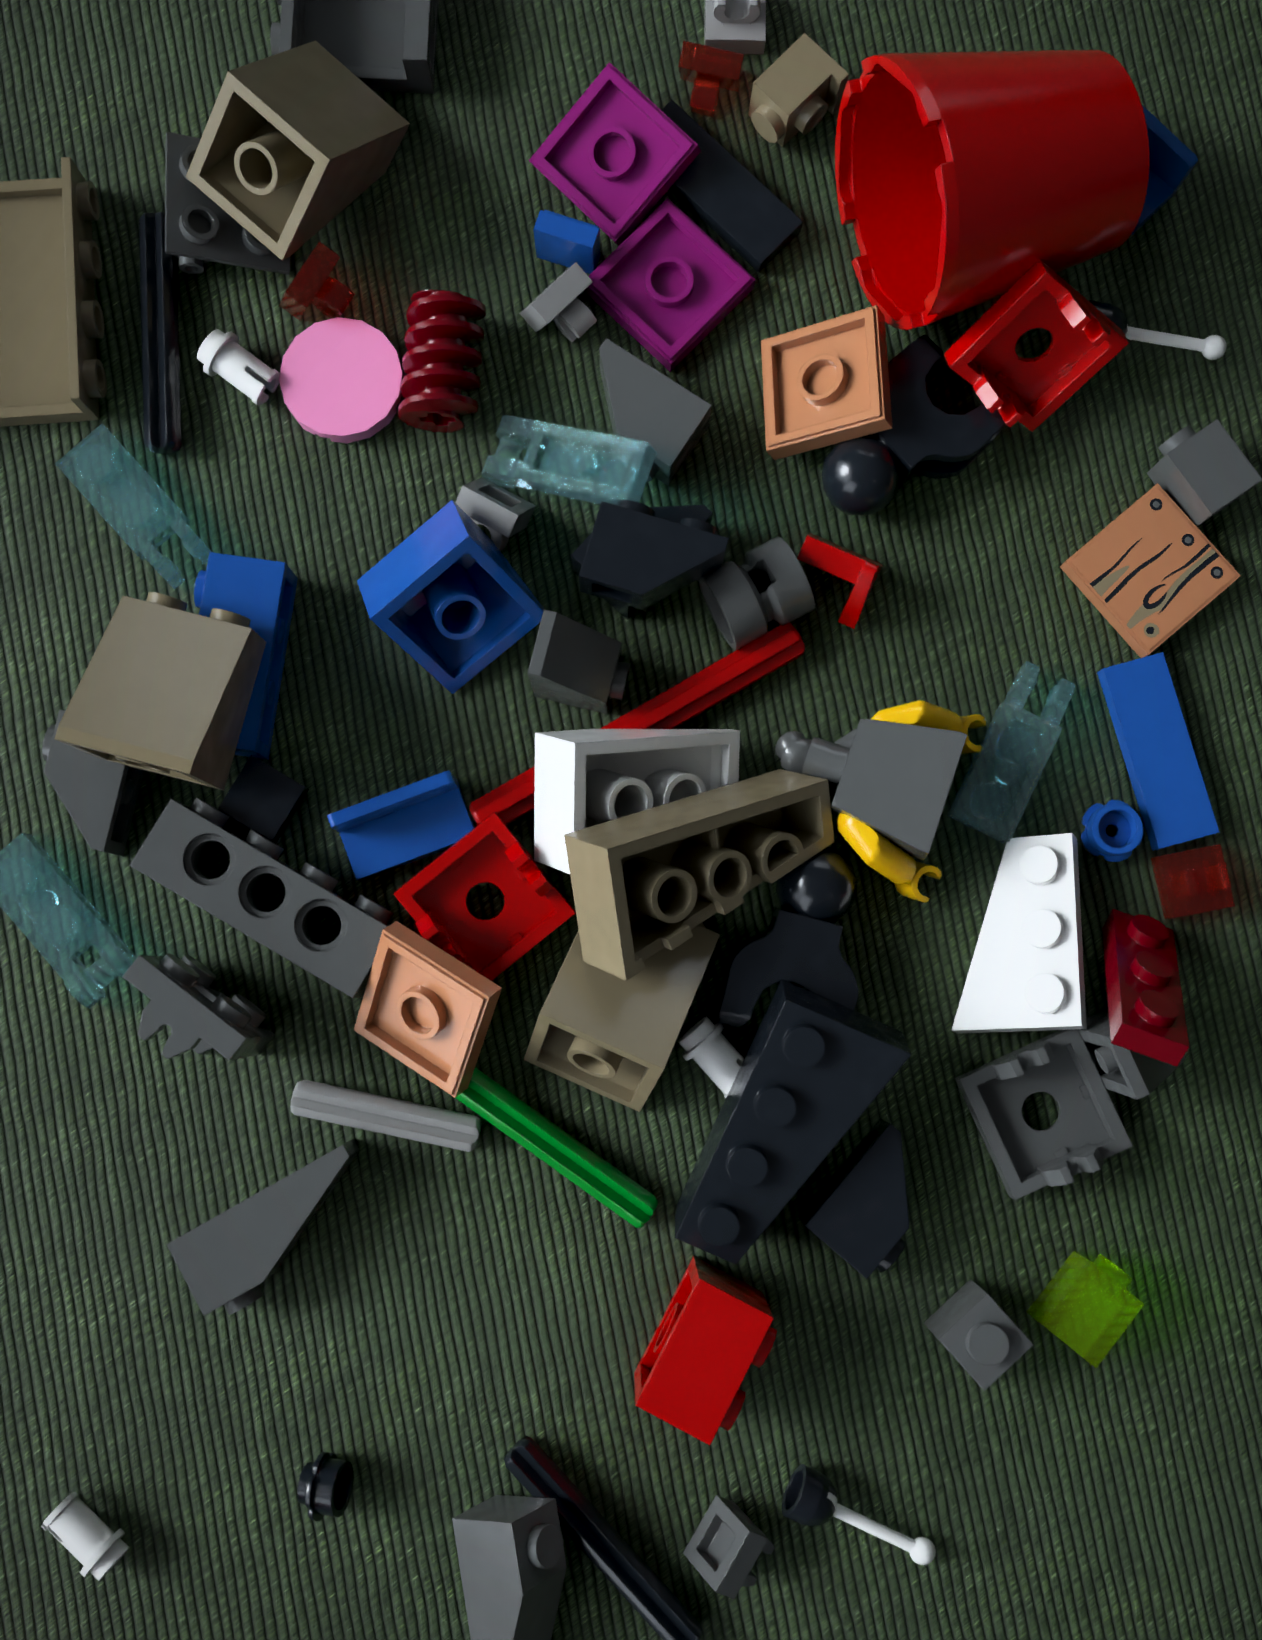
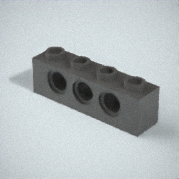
[129,797,394,998]

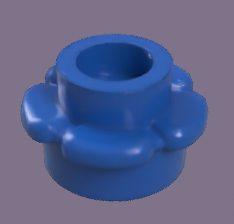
[1081,800,1144,862]

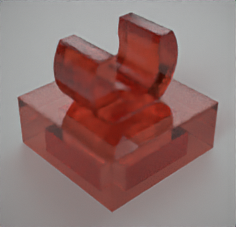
[678,41,744,118]
[279,241,355,321]
[1151,844,1235,919]

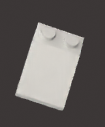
[534,729,740,874]

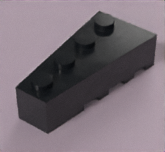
[675,979,912,1264]

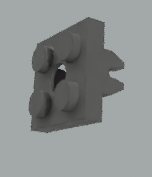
[122,953,275,1060]
[955,1029,1133,1200]

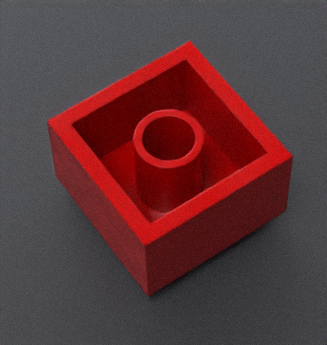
[634,1256,777,1445]

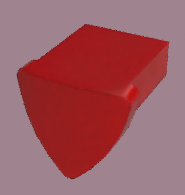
[797,532,882,629]

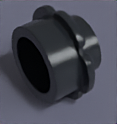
[297,1452,354,1522]

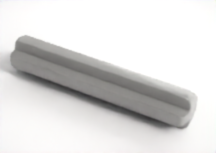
[291,1080,482,1152]

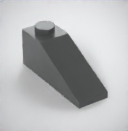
[166,1139,359,1316]
[452,1495,567,1640]

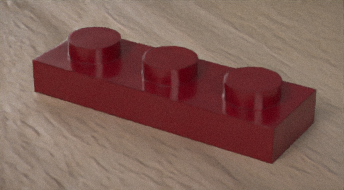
[1102,909,1189,1067]

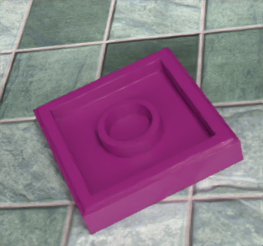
[529,62,701,246]
[584,198,756,372]

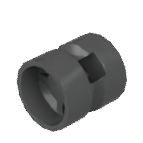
[698,536,815,650]

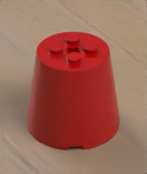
[835,50,1150,330]

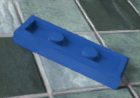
[1097,652,1219,851]

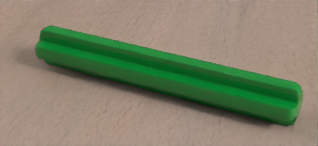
[456,1067,658,1228]

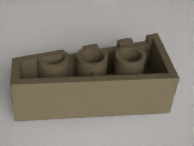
[564,769,835,981]

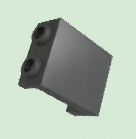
[270,0,439,94]

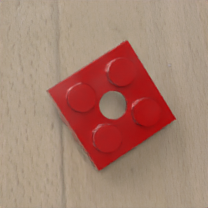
[944,259,1129,432]
[393,812,576,981]

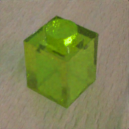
[1027,1251,1145,1368]

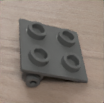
[165,132,290,275]

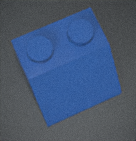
[357,500,544,694]

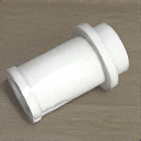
[197,329,280,406]
[678,1016,744,1098]
[41,1491,130,1581]

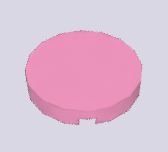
[279,317,404,444]

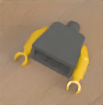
[802,700,986,903]

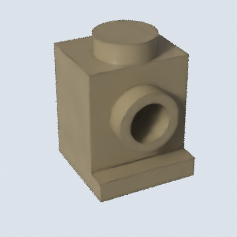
[748,33,849,147]

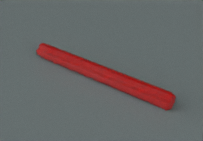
[469,623,805,825]

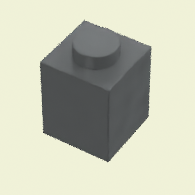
[1147,419,1262,527]
[924,1279,1033,1391]

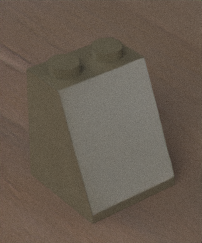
[186,40,410,261]
[54,592,266,791]
[524,923,720,1112]

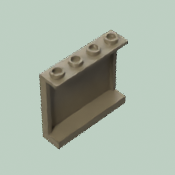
[0,157,107,427]

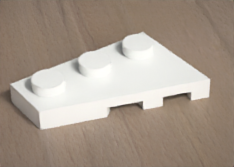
[951,833,1087,1034]

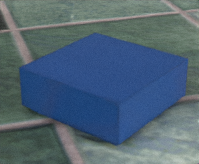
[533,209,600,274]

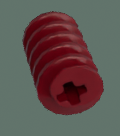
[398,289,486,433]

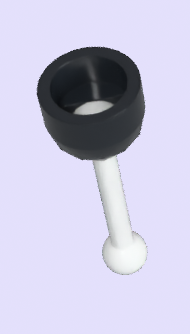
[1089,300,1227,360]
[782,1464,936,1565]

